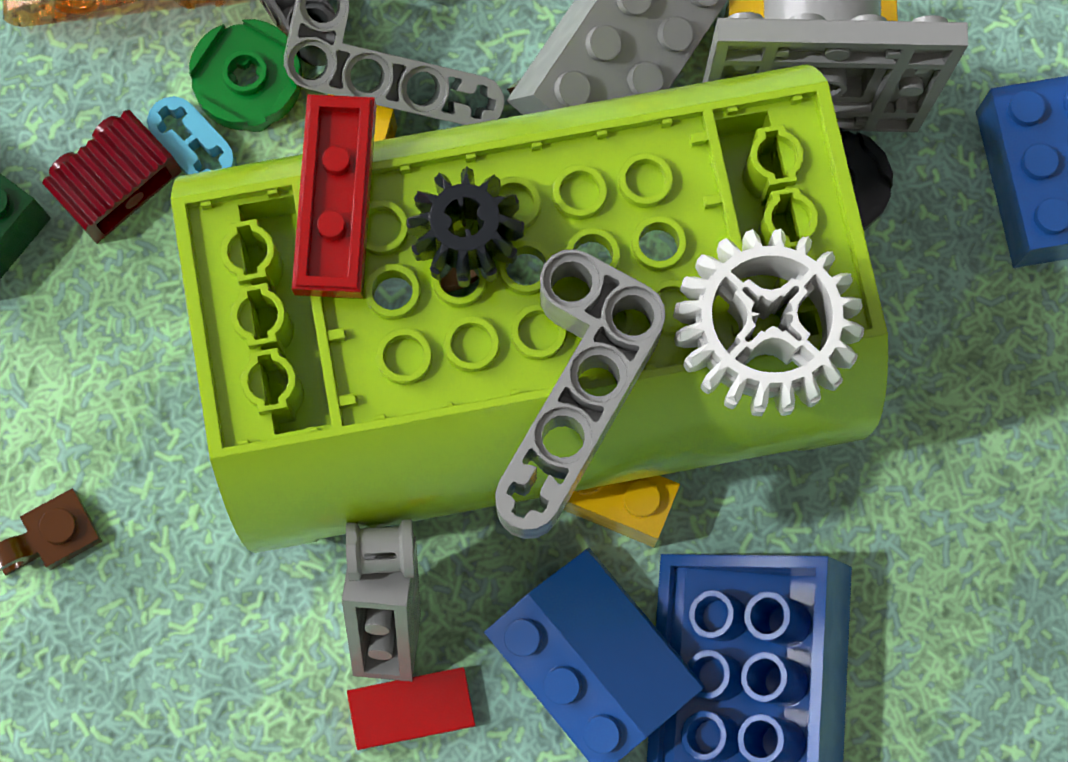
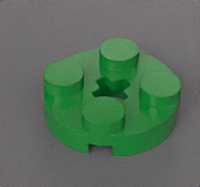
[189,19,302,132]

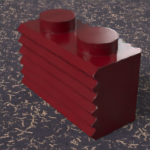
[42,110,182,244]

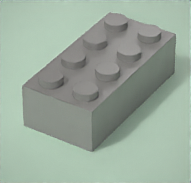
[506,0,727,115]

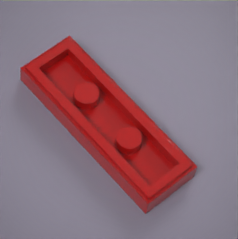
[292,94,377,299]

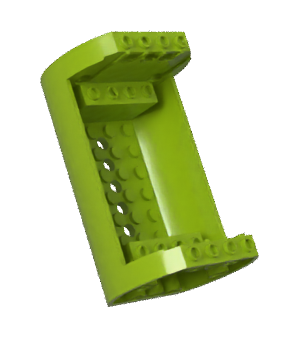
[171,64,888,553]

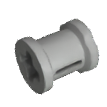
[346,519,415,581]

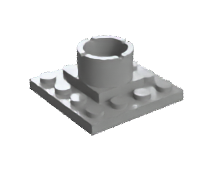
[702,0,968,132]

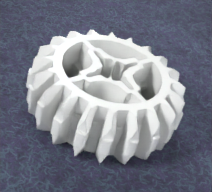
[673,228,864,416]

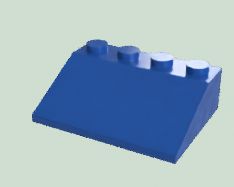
[647,554,852,762]

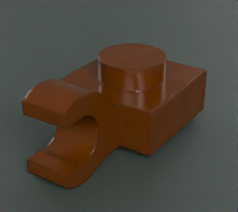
[0,488,102,575]

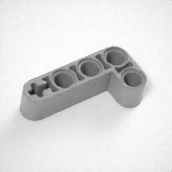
[284,0,504,125]
[495,249,665,539]

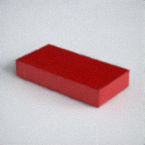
[347,667,476,750]

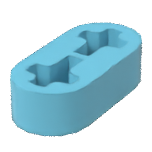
[147,96,237,175]

